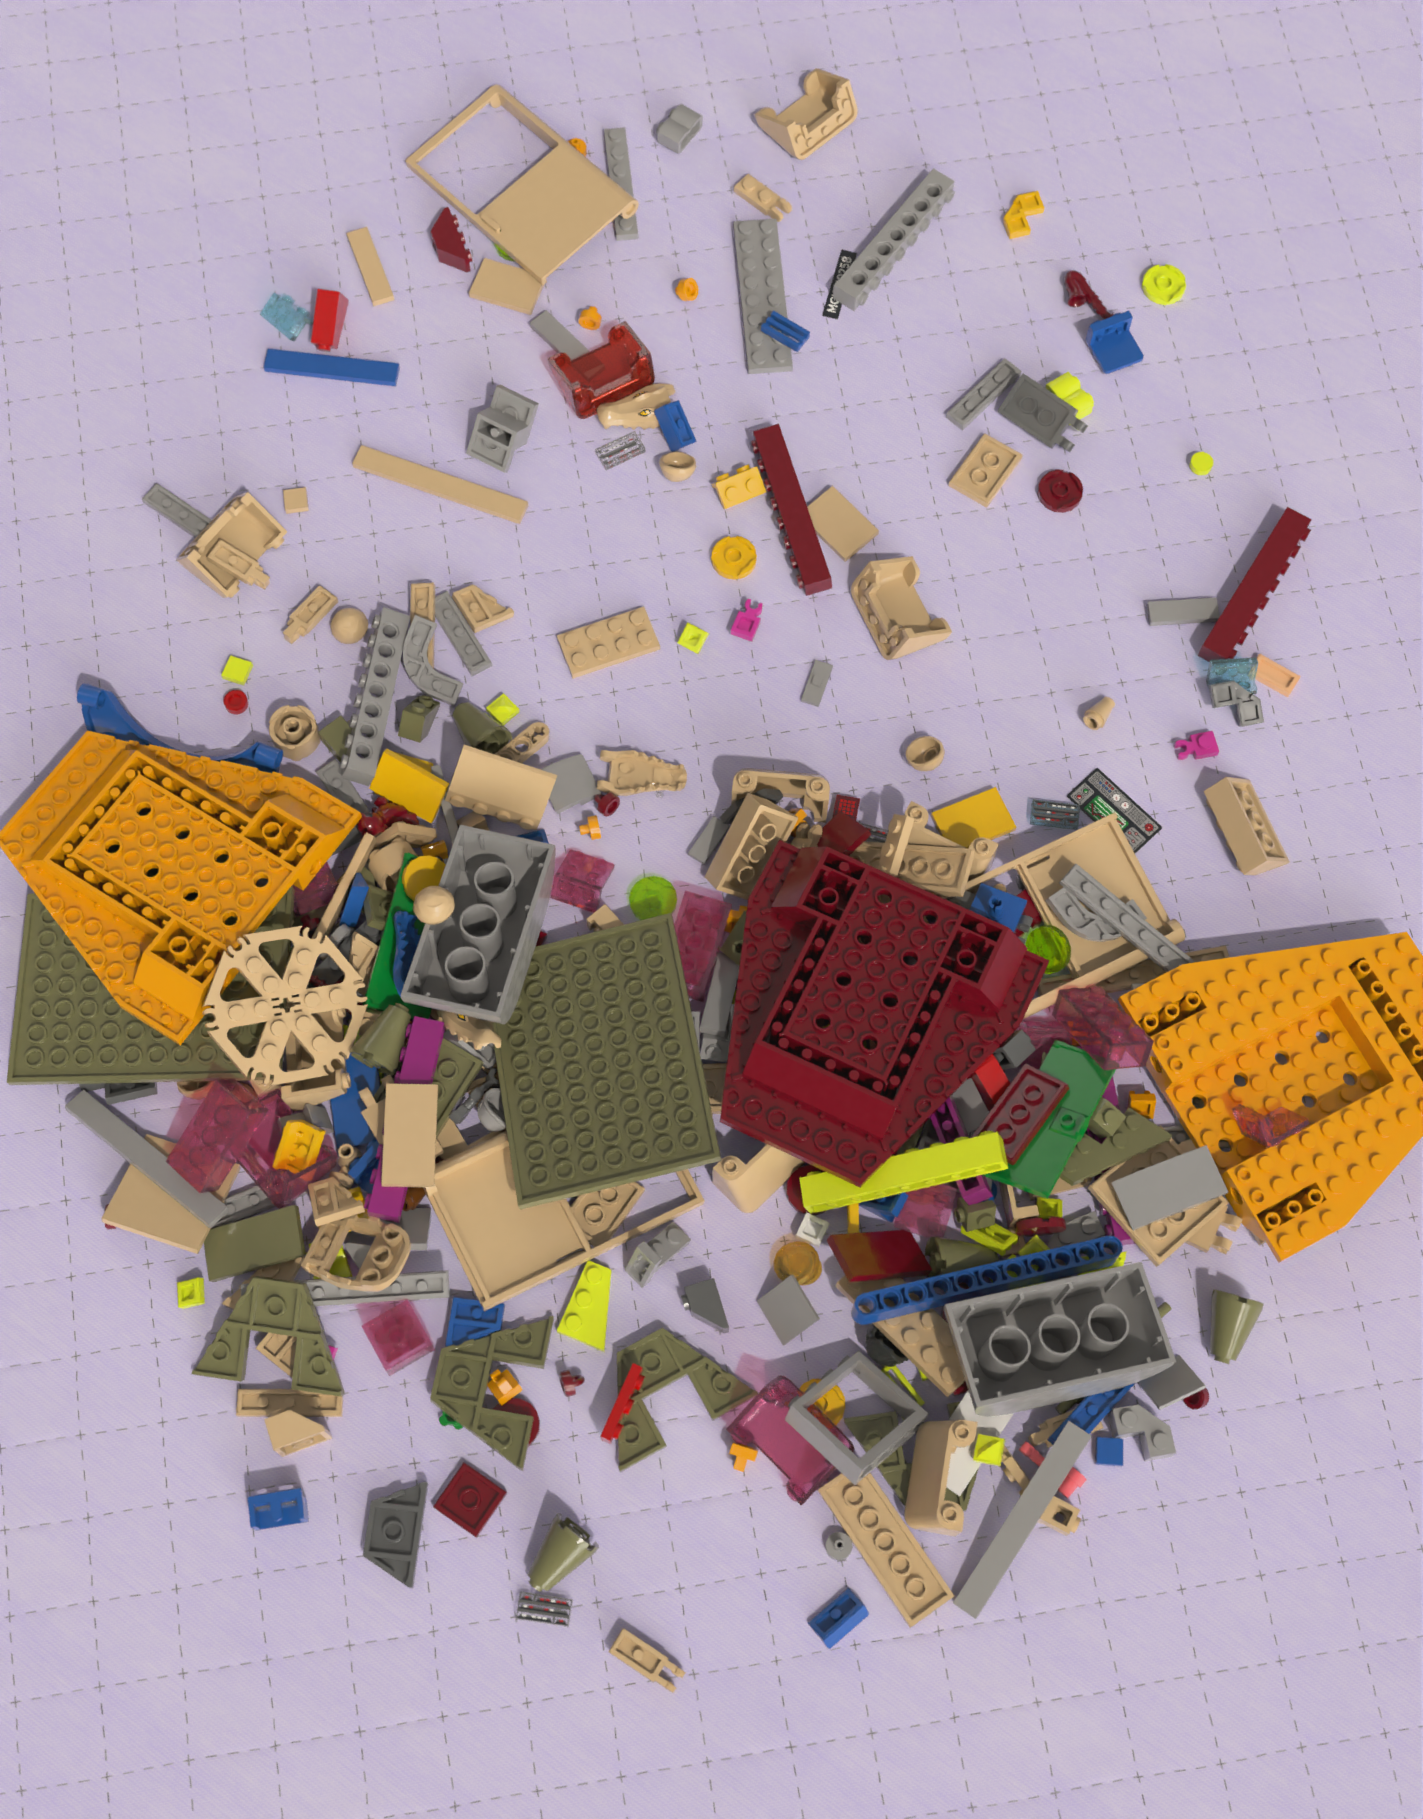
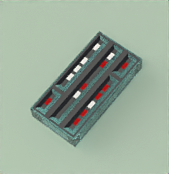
[1030,799,1080,830]

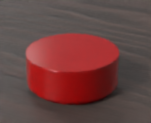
[224,690,248,715]

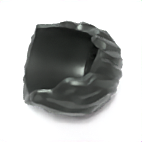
[865,1323,908,1367]

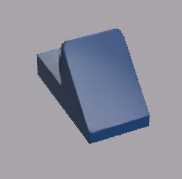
[859,1192,909,1222]

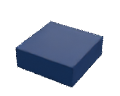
[1095,1437,1123,1467]

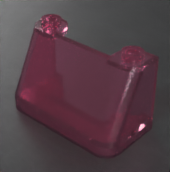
[224,1089,338,1209]
[726,1375,854,1506]

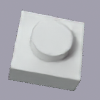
[796,1212,830,1248]

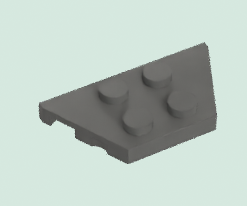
[363,1482,429,1588]

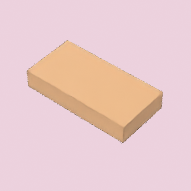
[1247,654,1301,697]

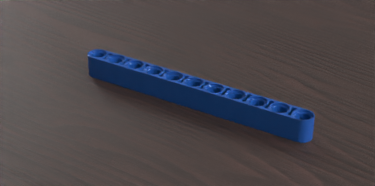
[851,1236,1123,1325]

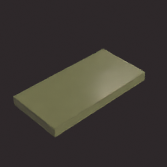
[204,1205,306,1282]

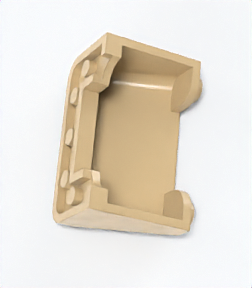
[755,68,858,160]
[176,492,287,598]
[851,556,952,660]
[731,768,830,823]
[904,801,999,894]
[281,1002,351,1111]
[712,1144,806,1213]
[904,1420,978,1537]

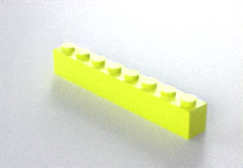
[799,1131,1008,1214]

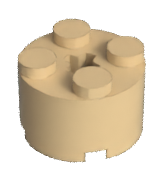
[269,705,321,761]
[368,838,417,893]

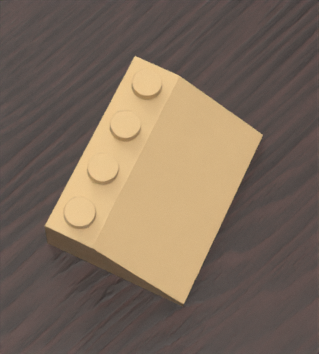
[445,745,557,830]

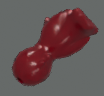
[357,797,419,836]

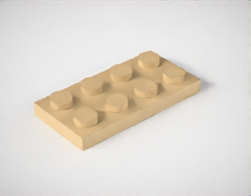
[557,607,660,679]

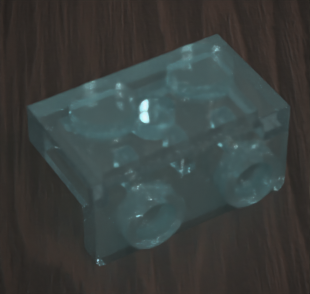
[260,293,314,342]
[1206,657,1258,694]

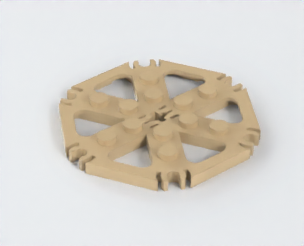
[203,926,368,1086]

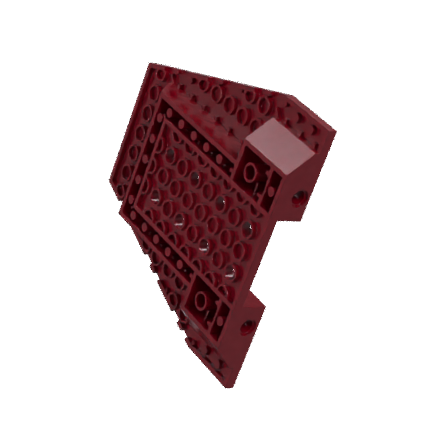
[720,840,1050,1188]

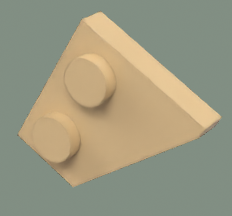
[452,585,514,633]
[372,821,437,851]
[349,931,379,996]
[308,1177,365,1227]
[256,1333,297,1378]

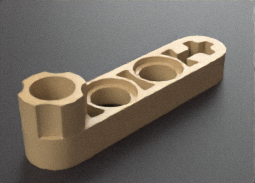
[495,722,549,763]

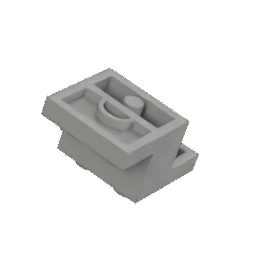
[466,385,539,473]

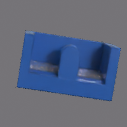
[248,1488,309,1531]

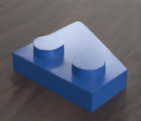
[445,1297,505,1347]

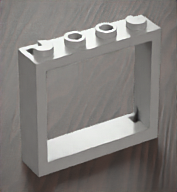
[785,1351,928,1485]

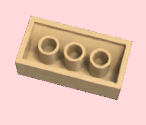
[1204,777,1290,875]
[704,793,798,900]

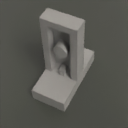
[625,1222,691,1288]

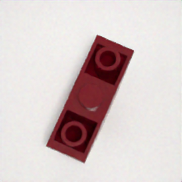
[430,207,473,273]

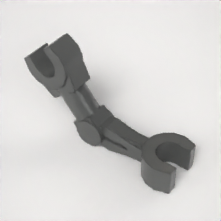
[449,1068,500,1124]

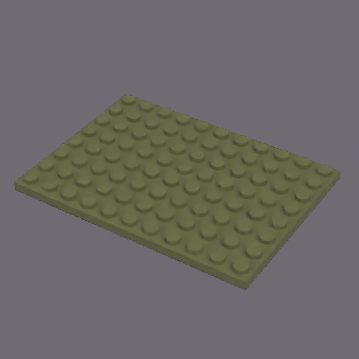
[7,886,295,1085]
[493,913,722,1209]

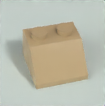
[264,1409,332,1457]

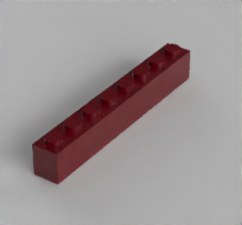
[751,424,832,596]
[1198,507,1312,669]

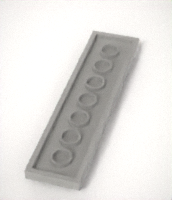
[733,219,793,374]

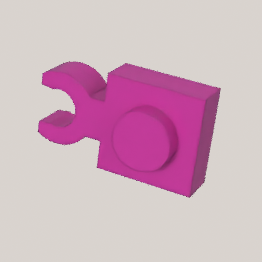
[731,599,763,642]
[1174,731,1219,760]

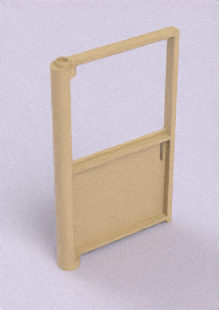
[405,84,639,285]
[923,812,1185,1019]
[423,1131,705,1311]

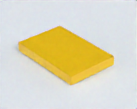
[369,749,450,823]
[931,787,1017,849]

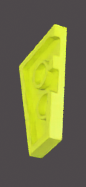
[557,1260,612,1352]

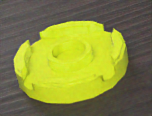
[1142,264,1186,305]

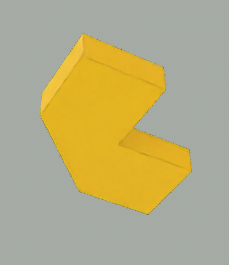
[1003,191,1044,239]

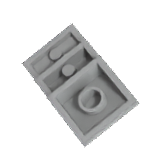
[1111,1145,1228,1231]

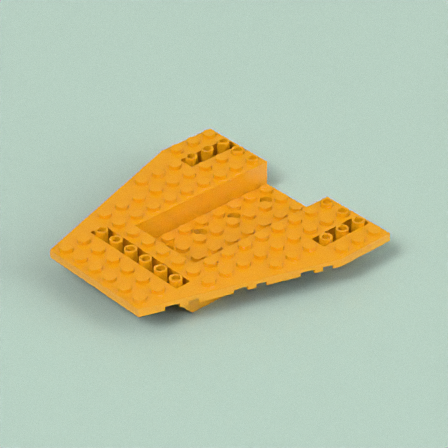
[0,730,362,1046]
[1118,932,1423,1263]

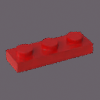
[600,1363,645,1444]

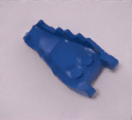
[393,910,421,997]

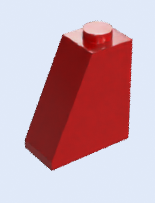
[311,289,349,352]
[968,1054,1011,1112]

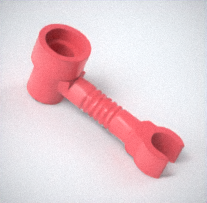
[1019,1441,1087,1498]

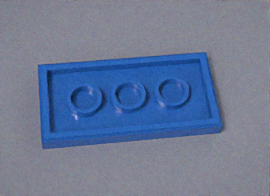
[331,1053,381,1149]

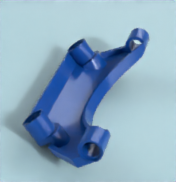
[77,683,283,773]

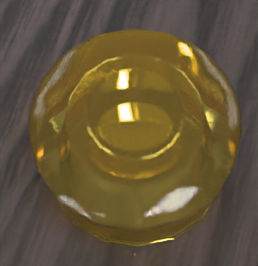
[774,1241,822,1285]

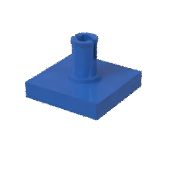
[970,883,1027,933]

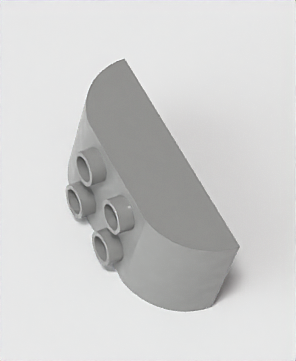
[401,825,556,1024]
[943,1262,1176,1416]

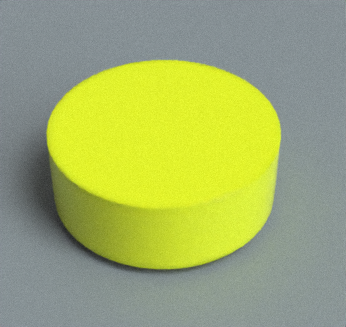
[1189,452,1213,475]

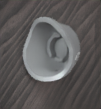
[477,1088,506,1132]

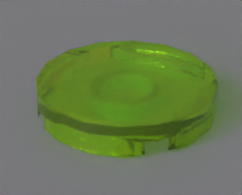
[629,876,677,920]
[1026,925,1071,974]

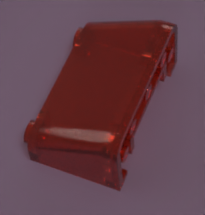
[547,321,655,419]

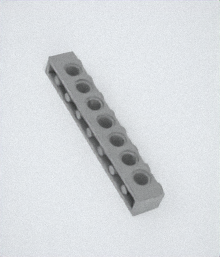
[833,168,955,311]
[339,607,410,786]

